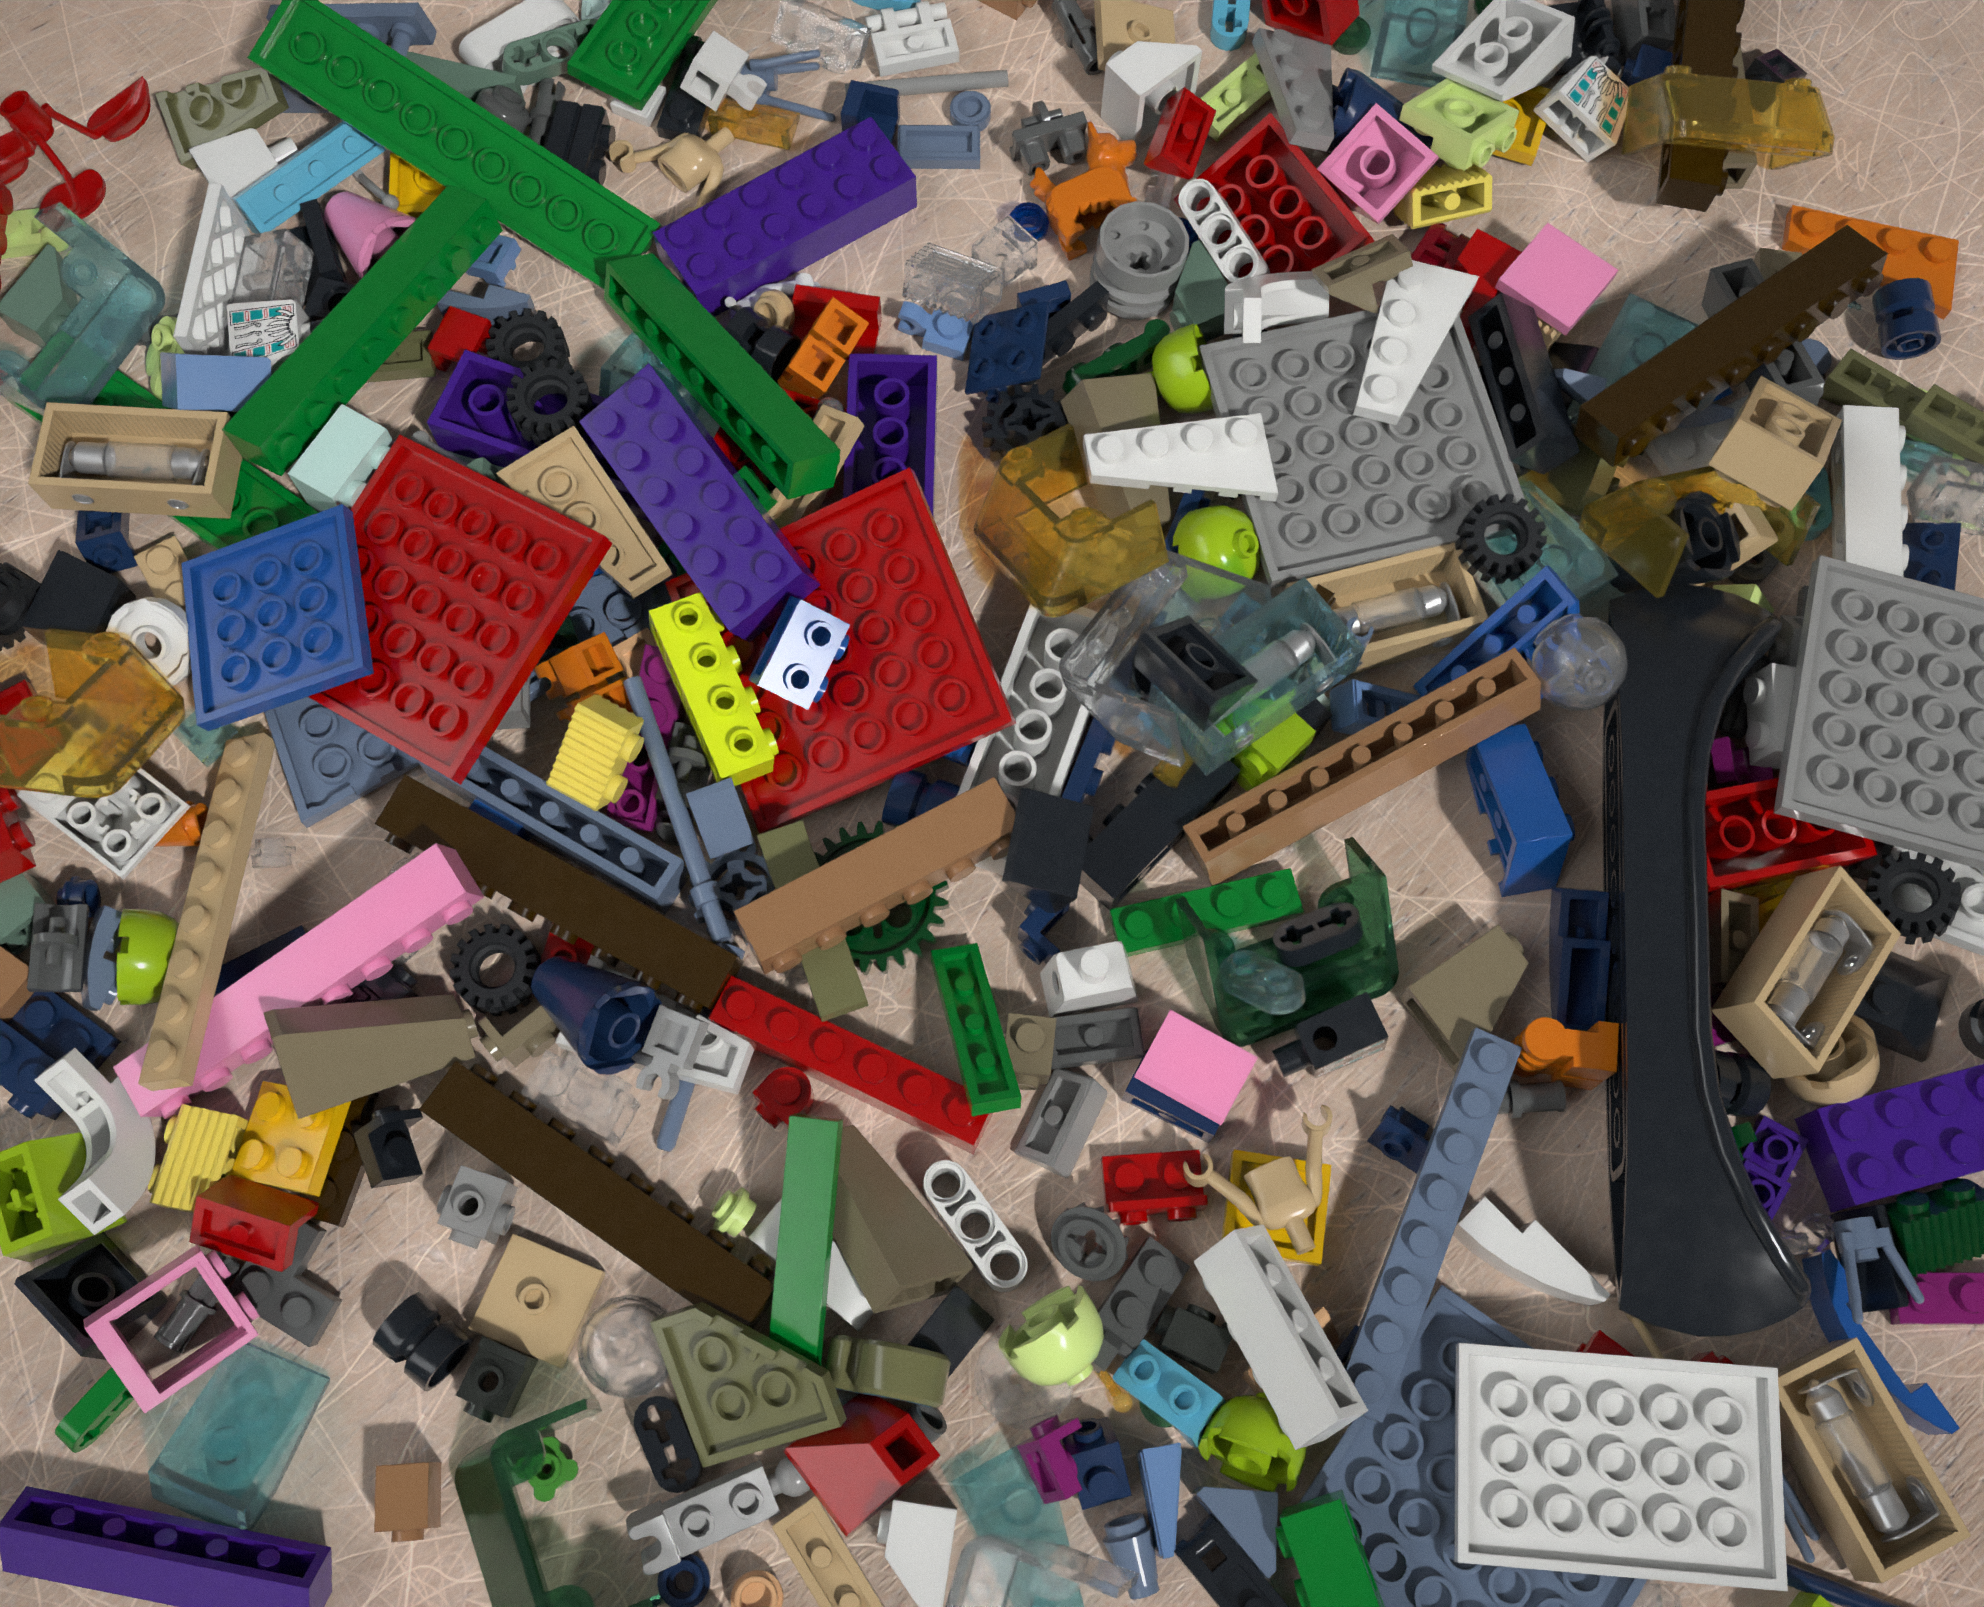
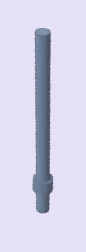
[623,676,731,944]

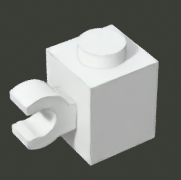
[680,31,767,112]

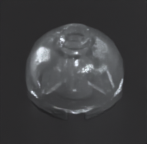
[1527,613,1628,711]
[577,1294,670,1399]

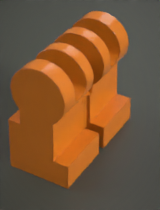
[777,297,869,399]
[534,632,633,722]
[1511,1017,1619,1090]

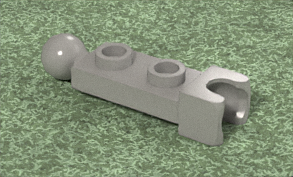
[626,1456,810,1575]

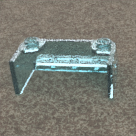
[0,202,165,416]

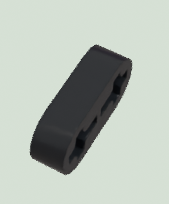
[1273,902,1364,967]
[633,1396,703,1493]

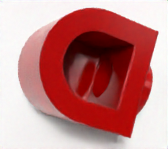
[752,1067,814,1129]

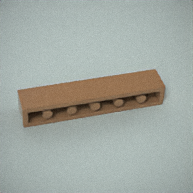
[734,777,1016,975]

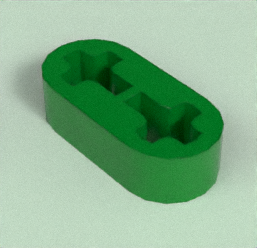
[55,1367,134,1453]

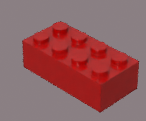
[1705,778,1877,896]

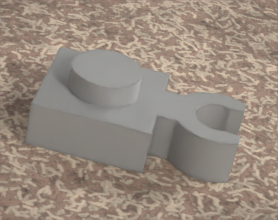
[636,1005,710,1100]

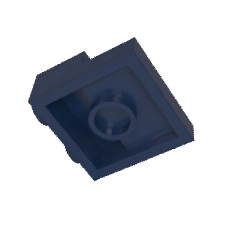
[0,992,122,1120]

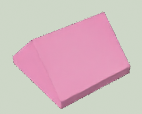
[1317,103,1439,225]
[1134,1009,1258,1125]

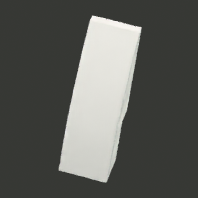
[1453,1197,1611,1306]

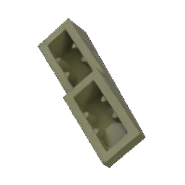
[1821,348,1984,465]
[757,820,868,1022]

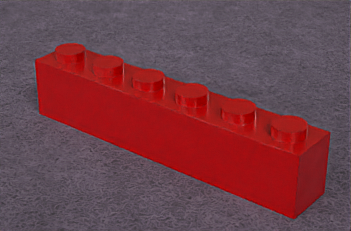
[708,975,993,1155]

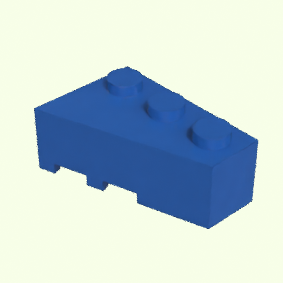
[1465,724,1575,897]

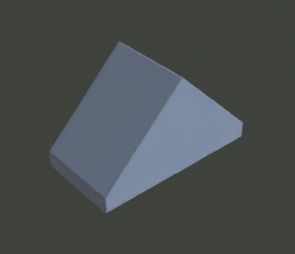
[686,778,755,859]
[1191,1486,1278,1578]

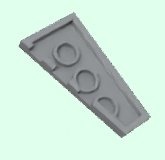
[1252,28,1334,152]

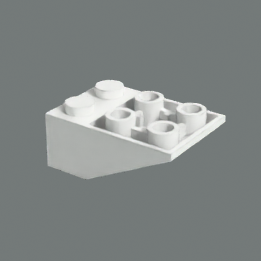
[17,724,190,879]

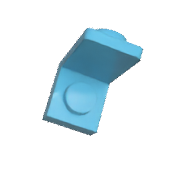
[1113,1339,1226,1452]

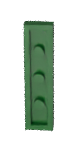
[1109,868,1304,957]
[931,943,1021,1116]

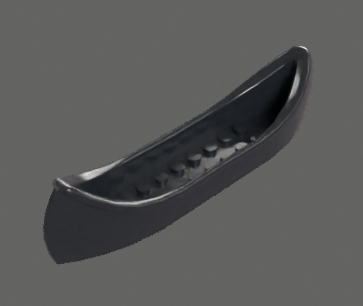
[1602,585,1812,1337]

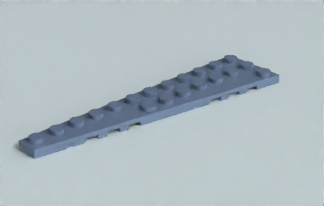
[264,564,677,828]

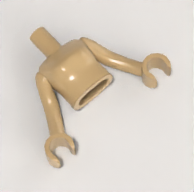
[609,127,735,218]
[1183,1105,1333,1255]

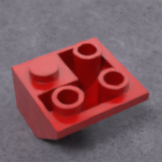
[783,1393,941,1537]

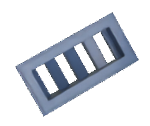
[1330,679,1421,735]
[1136,1443,1182,1559]

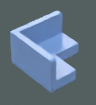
[160,352,271,411]

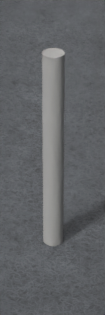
[845,70,1008,96]

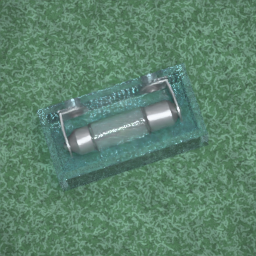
[1148,577,1365,776]

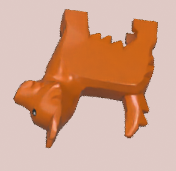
[1030,121,1137,261]

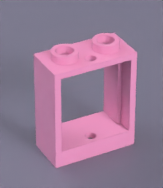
[83,1245,260,1413]

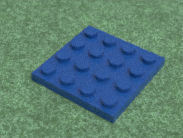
[181,504,374,731]

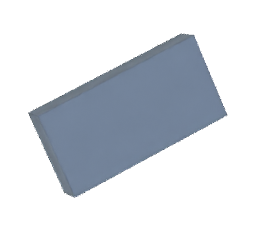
[898,125,980,169]

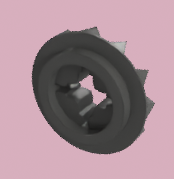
[1051,1202,1129,1281]

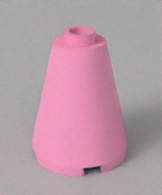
[324,191,417,279]

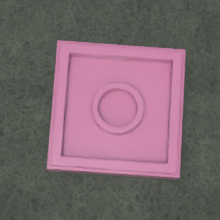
[1495,223,1618,336]

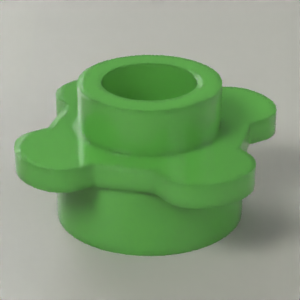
[516,1437,579,1502]

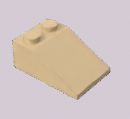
[1708,376,1842,511]

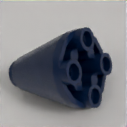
[1323,67,1433,154]

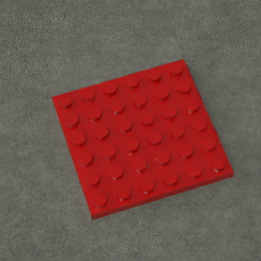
[308,434,613,785]
[665,467,1016,834]

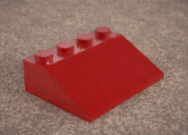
[1173,112,1375,278]

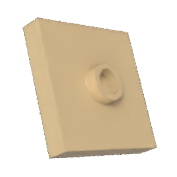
[1094,0,1176,71]
[468,1234,606,1369]

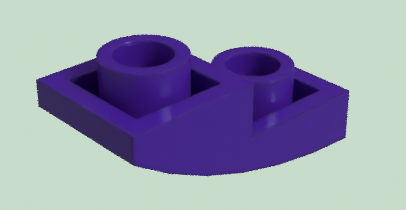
[1741,1115,1809,1220]

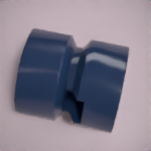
[1872,278,1941,360]
[881,770,960,827]

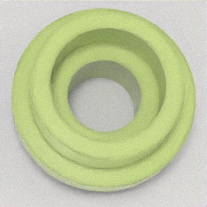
[711,1188,757,1237]

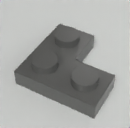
[229,1220,343,1347]

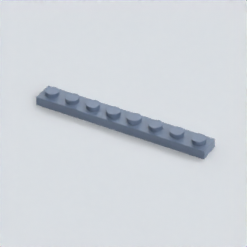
[1344,1028,1522,1424]

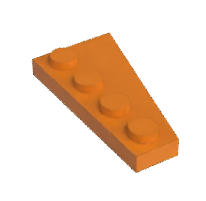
[1782,205,1959,320]

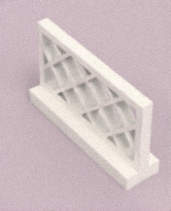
[173,183,271,356]

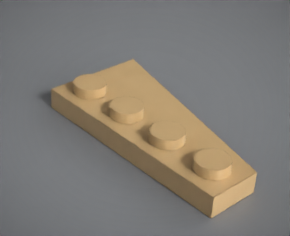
[496,426,672,599]

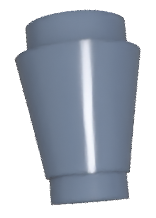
[1103,1513,1160,1599]

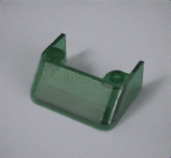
[1176,837,1399,1047]
[455,1399,665,1607]

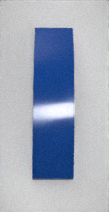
[1802,1249,1960,1435]

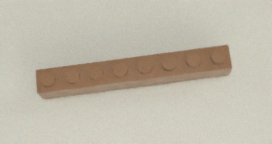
[1183,647,1541,886]

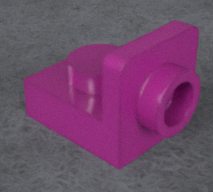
[1711,736,1775,788]
[1017,1414,1083,1504]

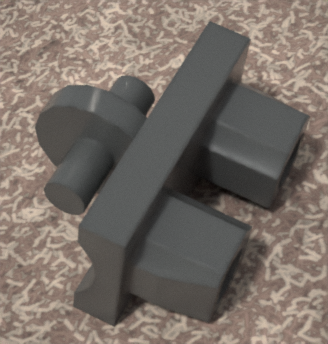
[1009,100,1087,176]
[655,722,713,810]
[27,903,89,992]

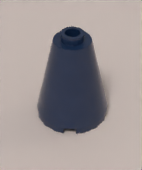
[531,956,663,1075]

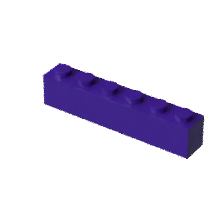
[0,1486,332,1607]

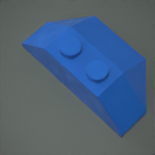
[1413,565,1581,699]

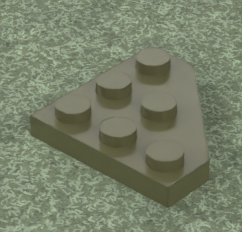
[650,1302,847,1468]

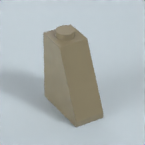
[1399,924,1528,1072]

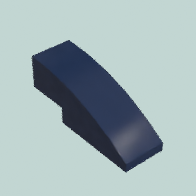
[1549,887,1611,1031]

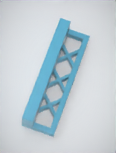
[232,121,387,236]

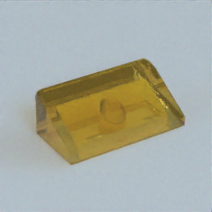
[708,97,800,150]

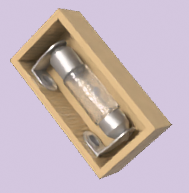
[28,402,242,519]
[1279,543,1489,682]
[1711,865,1901,1079]
[1778,1337,1971,1584]

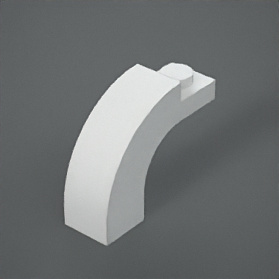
[1224,271,1329,343]
[34,1048,156,1235]

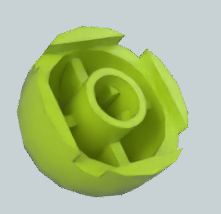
[1148,323,1214,414]
[1173,505,1261,596]
[117,909,179,1005]
[1198,1392,1306,1492]

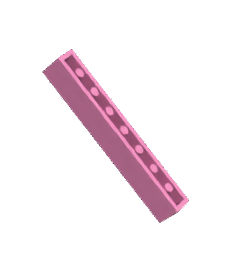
[113,843,484,1120]

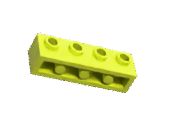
[649,592,779,786]

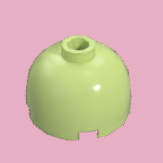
[998,1285,1104,1386]

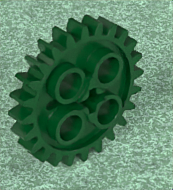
[814,821,950,975]

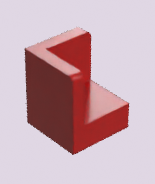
[427,306,492,372]

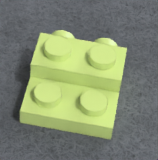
[1399,78,1519,171]

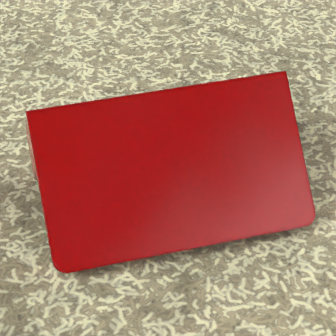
[792,284,882,360]
[189,1175,319,1272]

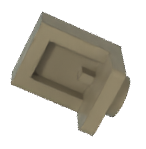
[477,1006,560,1067]
[1005,1012,1057,1090]

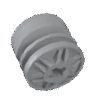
[1090,201,1189,320]

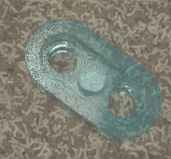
[1219,950,1306,1015]

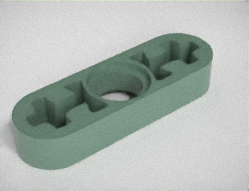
[502,19,598,86]

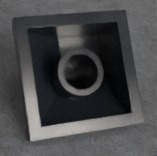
[1853,951,1950,1062]

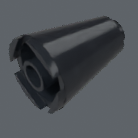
[1605,491,1741,593]

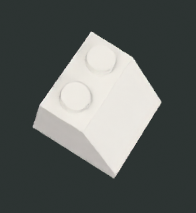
[1101,41,1202,146]
[877,1499,957,1607]

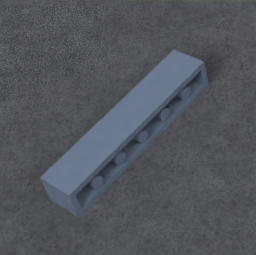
[418,747,690,915]

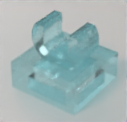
[171,711,243,768]

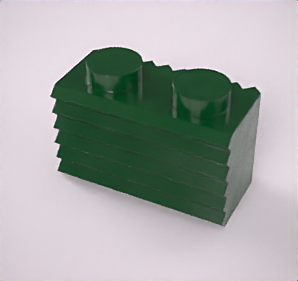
[1884,1178,1984,1277]

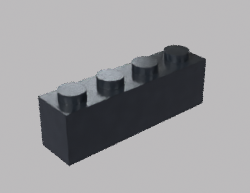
[1467,292,1580,475]
[1080,734,1241,911]

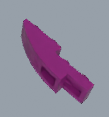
[606,644,686,832]

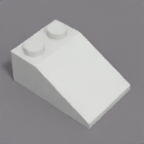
[1432,0,1575,102]

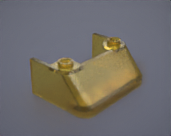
[1621,65,1835,170]
[973,423,1169,617]
[1578,466,1821,598]
[0,628,186,798]

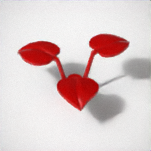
[0,76,151,228]

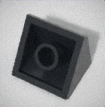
[1135,615,1258,732]
[1002,788,1094,913]
[14,1232,168,1360]

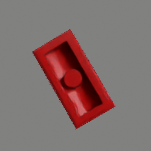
[1144,87,1216,180]

